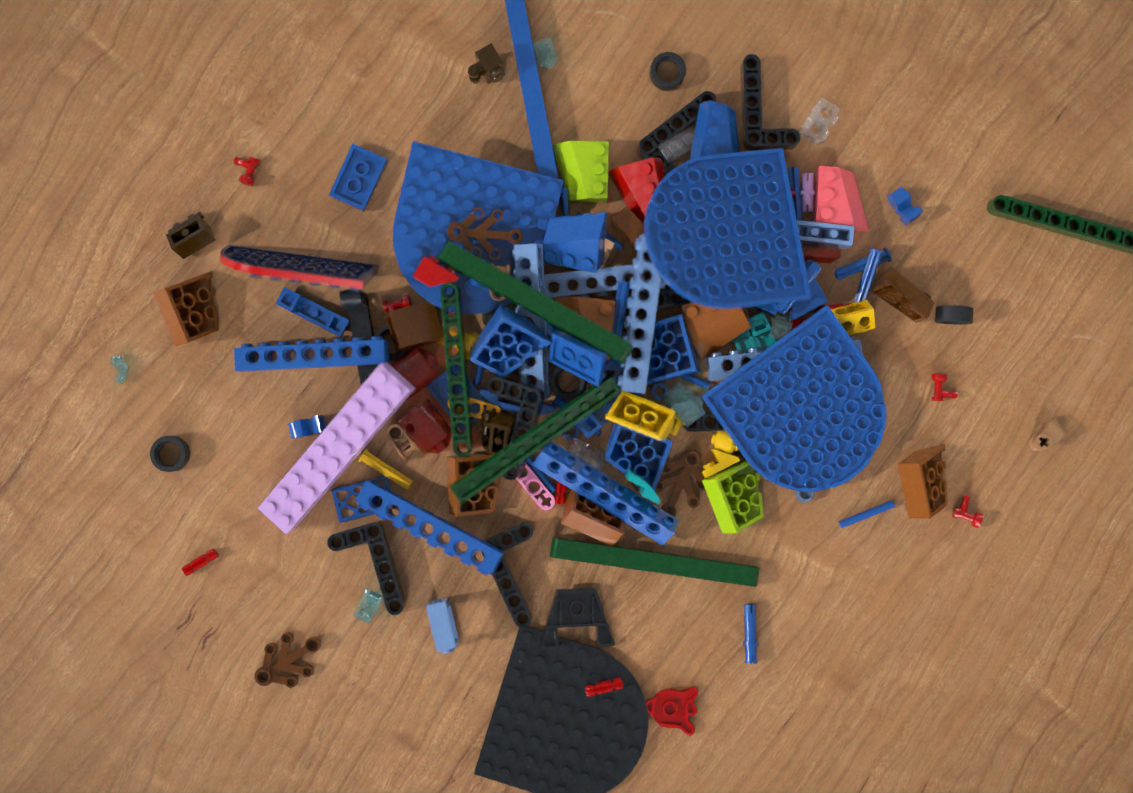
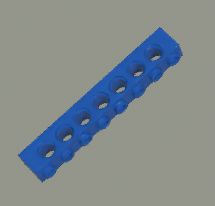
[234,336,390,372]
[532,441,679,545]
[355,480,505,575]

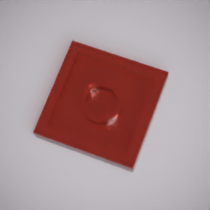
[802,248,841,264]

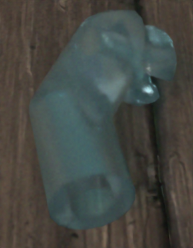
[110,355,129,384]

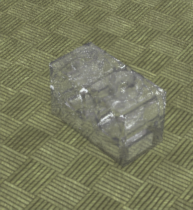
[799,97,840,145]
[568,437,606,472]

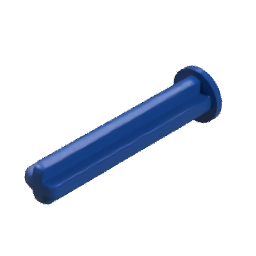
[788,167,805,221]
[834,247,892,280]
[854,247,885,303]
[612,281,630,338]

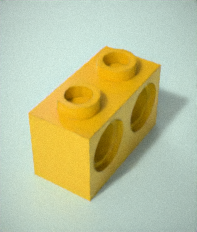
[831,300,875,336]

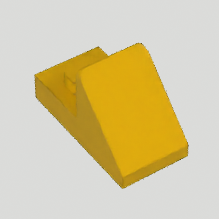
[701,449,740,478]

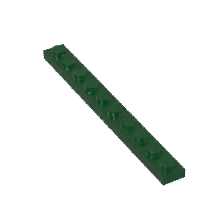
[449,375,621,504]

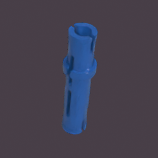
[743,604,758,664]

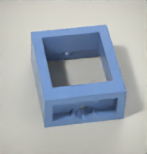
[426,597,459,654]

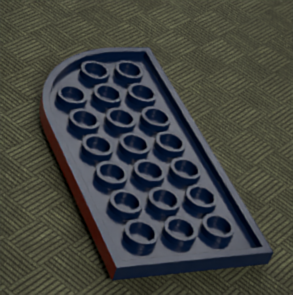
[220,245,378,291]

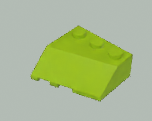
[552,141,609,203]
[702,459,764,533]

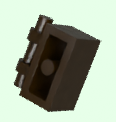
[468,43,505,84]
[166,211,216,259]
[479,410,517,455]

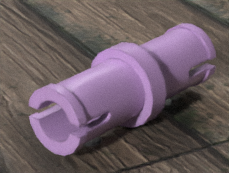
[800,173,815,213]

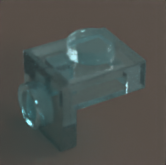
[532,36,559,68]
[769,315,793,340]
[353,588,383,623]

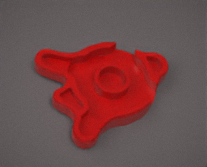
[645,686,699,736]

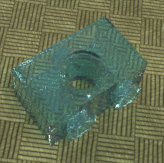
[661,382,706,427]

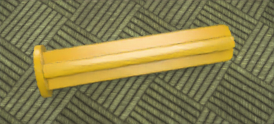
[359,449,413,490]

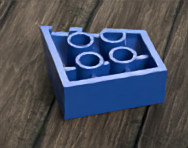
[690,101,740,159]
[543,211,607,273]
[470,305,552,378]
[646,314,701,385]
[605,422,673,491]

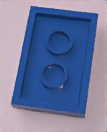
[329,143,388,212]
[548,329,607,386]
[426,364,488,432]

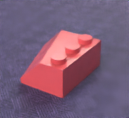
[812,166,869,231]

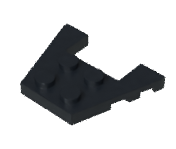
[539,588,615,650]

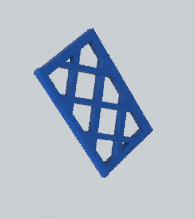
[331,476,396,523]

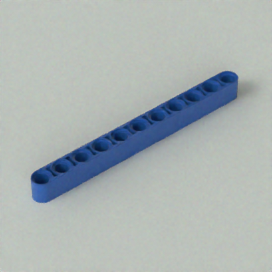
[505,0,561,195]

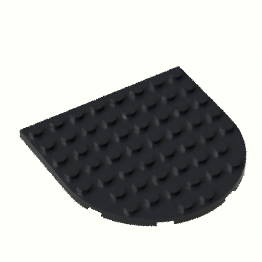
[474,626,648,793]

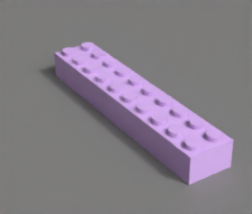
[258,362,416,534]

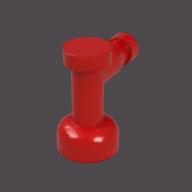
[234,157,261,187]
[382,294,412,312]
[931,374,958,402]
[952,495,983,528]

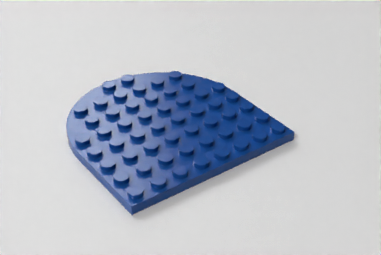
[393,141,564,314]
[644,148,811,309]
[701,305,886,492]

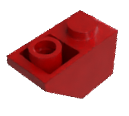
[412,255,458,287]

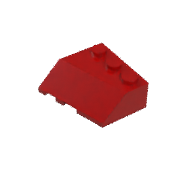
[608,157,665,223]

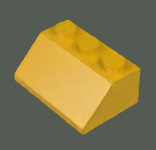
[606,391,676,440]

